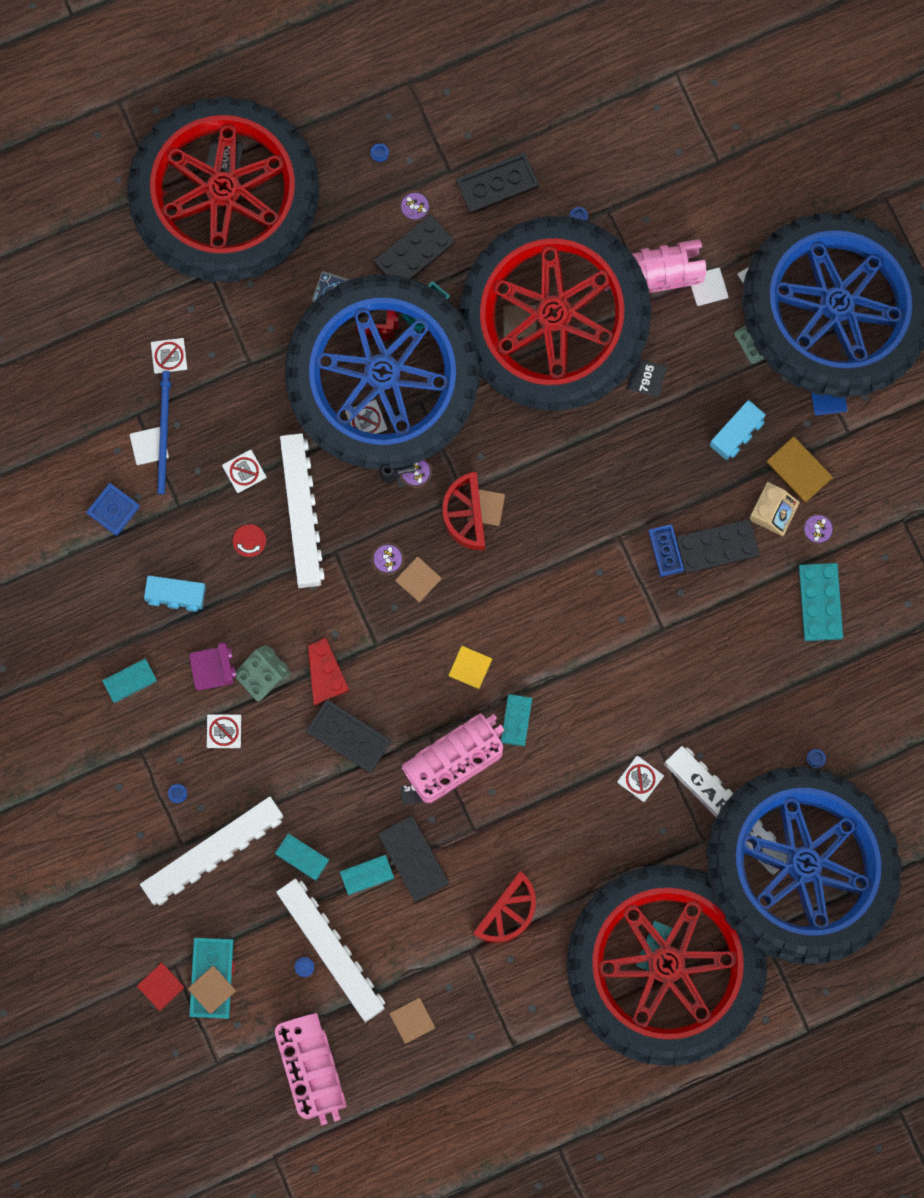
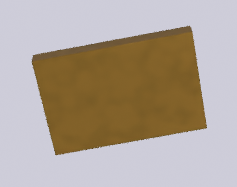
[766,437,833,503]

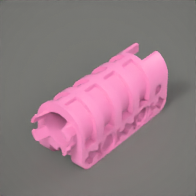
[604,239,706,293]
[402,713,504,803]
[275,1013,347,1125]

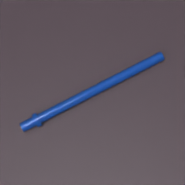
[157,371,171,495]

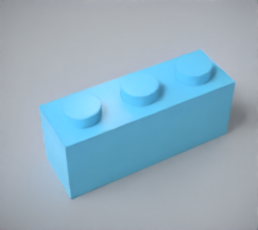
[710,400,765,460]
[144,576,206,612]

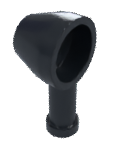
[380,464,416,483]

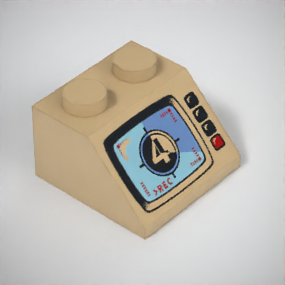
[750,482,800,536]

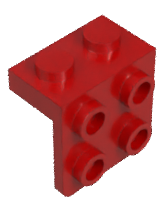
[356,310,399,341]

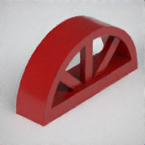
[442,472,485,550]
[473,871,536,943]

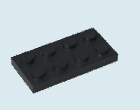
[456,152,539,214]
[374,214,455,279]
[676,519,760,574]
[306,700,392,774]
[378,816,449,903]

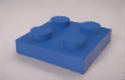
[86,483,140,536]

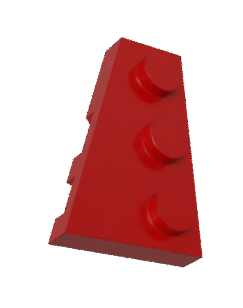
[308,638,349,706]

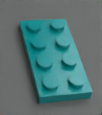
[798,563,843,641]
[190,938,234,1019]

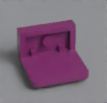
[189,643,236,691]

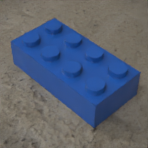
[648,524,684,577]

